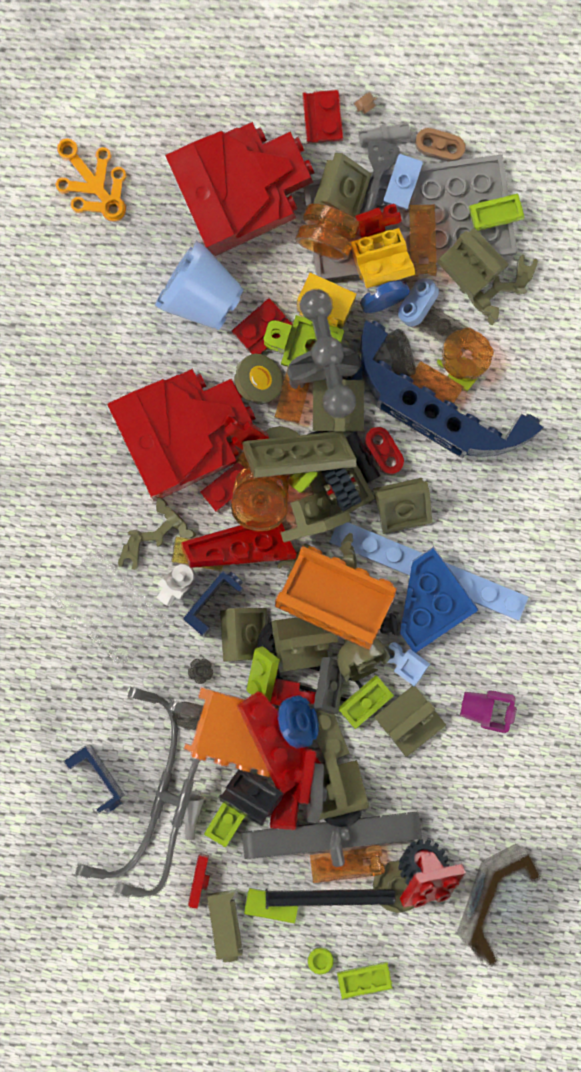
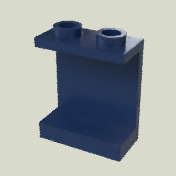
[183,571,244,637]
[64,744,125,814]

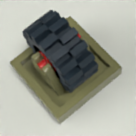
[309,464,375,515]

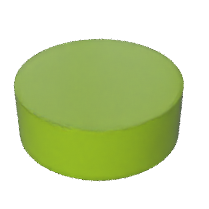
[307,947,334,975]

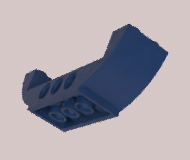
[360,320,544,459]

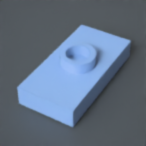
[383,154,423,211]

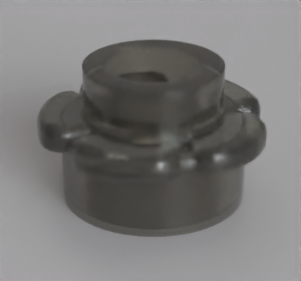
[188,659,213,684]

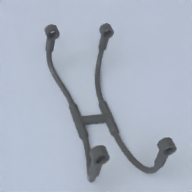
[75,686,202,898]

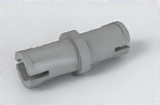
[358,122,411,147]

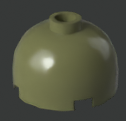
[337,638,390,682]

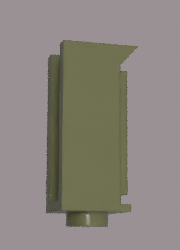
[207,889,243,963]

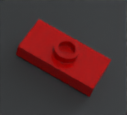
[294,748,316,804]
[269,784,299,830]
[188,853,210,909]

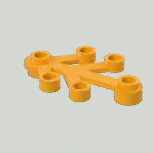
[55,138,126,222]

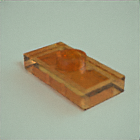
[410,361,464,404]

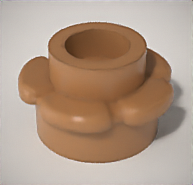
[353,91,377,114]

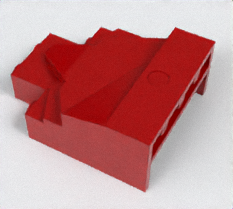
[165,122,315,256]
[107,368,256,502]

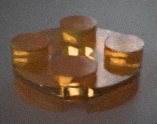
[441,327,494,380]

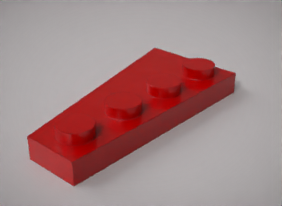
[181,514,296,568]
[237,691,322,794]

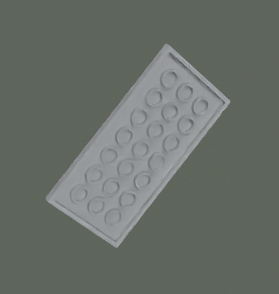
[303,154,517,280]

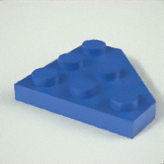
[400,546,478,653]

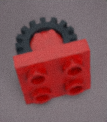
[398,839,466,908]

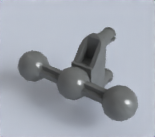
[287,289,361,418]

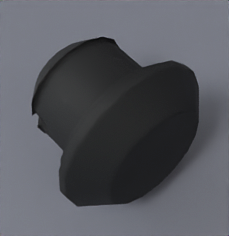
[380,613,398,636]

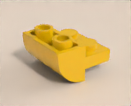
[350,228,415,289]

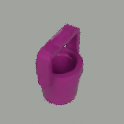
[460,690,517,733]

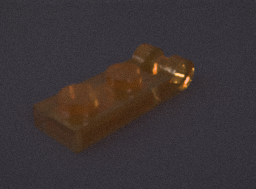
[409,204,437,277]
[310,845,385,883]

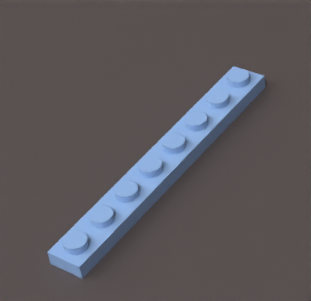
[329,522,528,621]

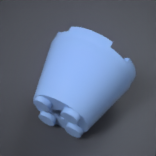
[155,240,244,330]

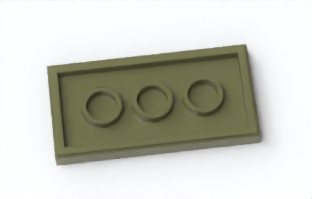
[243,432,356,478]

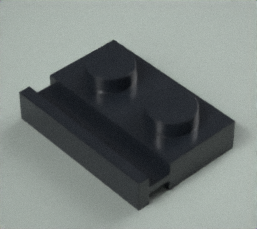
[219,769,284,826]

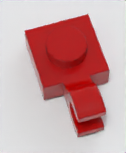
[355,204,402,238]
[222,415,269,450]
[270,678,316,706]

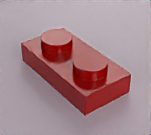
[200,460,256,512]

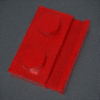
[302,89,343,144]
[231,298,293,354]

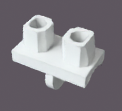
[157,564,196,606]

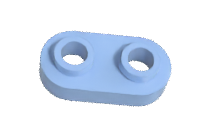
[398,278,439,327]

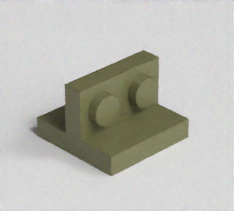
[313,153,372,221]
[437,228,509,299]
[312,380,364,432]
[373,477,433,534]
[281,491,351,542]
[220,608,268,662]
[271,617,338,672]
[374,685,446,757]
[319,750,369,820]

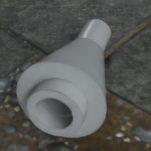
[184,791,205,840]

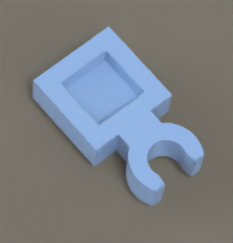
[387,642,430,686]

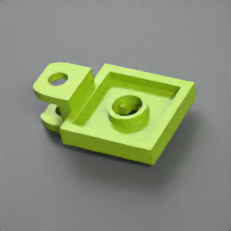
[264,315,345,367]

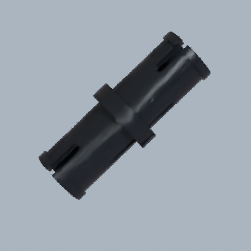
[346,431,381,483]

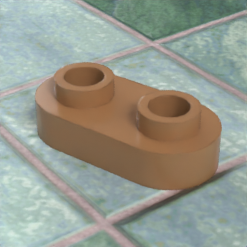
[415,128,465,161]

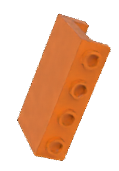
[275,546,397,650]
[184,687,279,778]

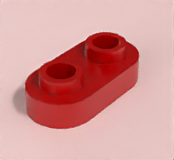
[365,427,404,475]

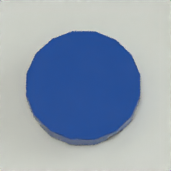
[360,280,410,313]
[278,696,319,748]

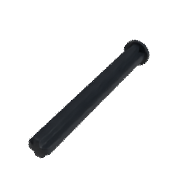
[265,888,396,909]

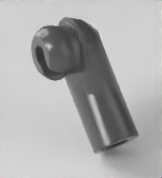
[329,827,350,867]

